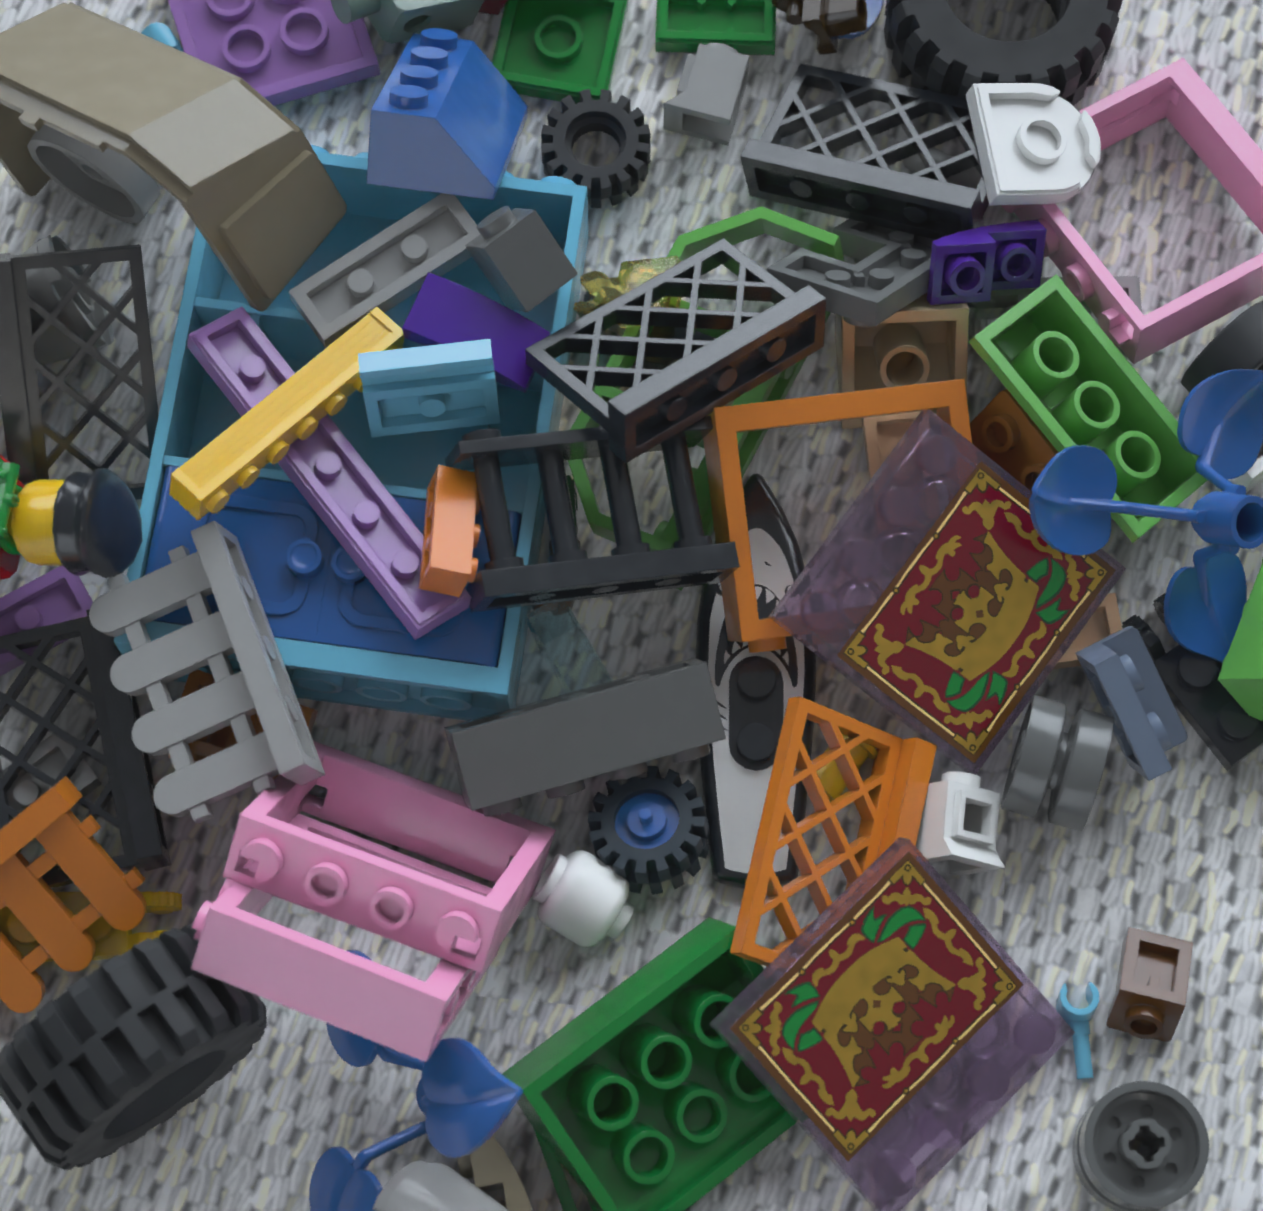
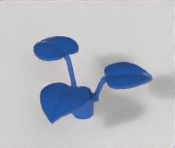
[1029,369,1263,663]
[309,949,523,1211]

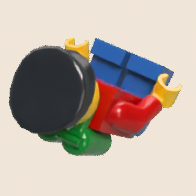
[0,454,143,579]

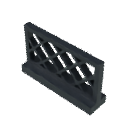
[740,63,989,239]
[525,238,826,463]
[0,244,159,500]
[0,609,171,889]

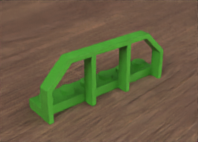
[568,206,845,591]

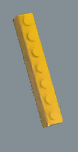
[169,307,405,520]

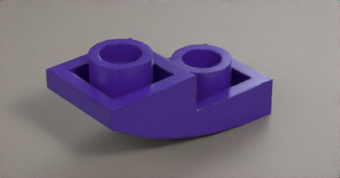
[927,220,1047,305]
[402,272,551,393]

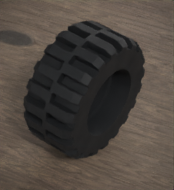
[884,0,1122,117]
[0,925,267,1170]

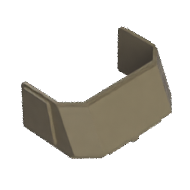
[0,2,347,312]

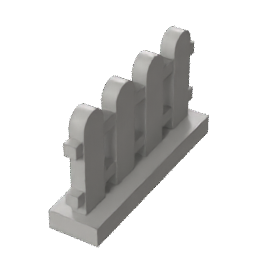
[89,521,326,824]

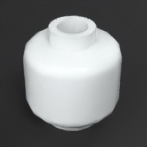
[532,849,634,948]

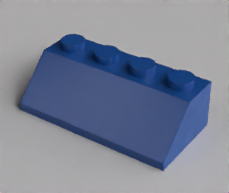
[367,28,528,200]

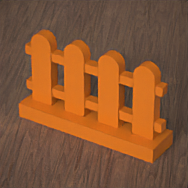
[0,776,147,1013]

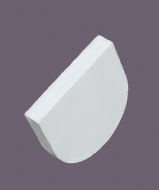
[966,83,1101,206]

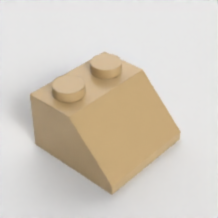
[835,293,969,429]

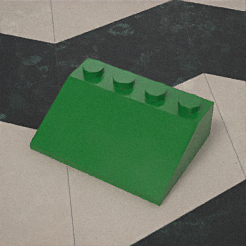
[502,917,806,1211]

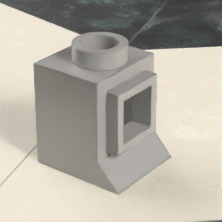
[663,43,749,146]

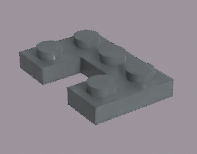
[767,219,937,327]

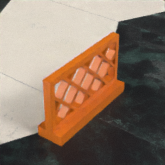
[730,696,937,973]

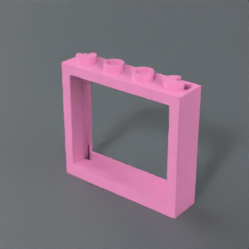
[1001,58,1263,364]
[222,741,556,973]
[191,813,500,1062]

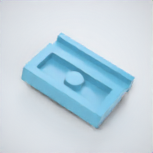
[358,339,501,438]

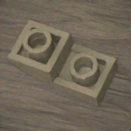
[457,1135,533,1211]

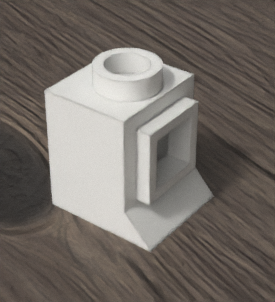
[913,772,1005,876]

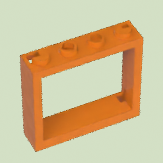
[703,379,975,653]

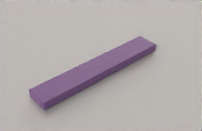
[187,306,472,640]

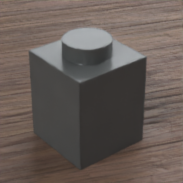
[465,206,578,313]

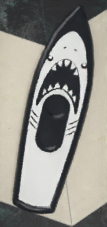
[696,473,816,889]

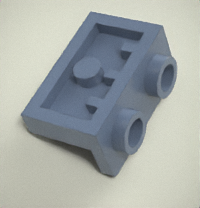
[1076,626,1188,781]

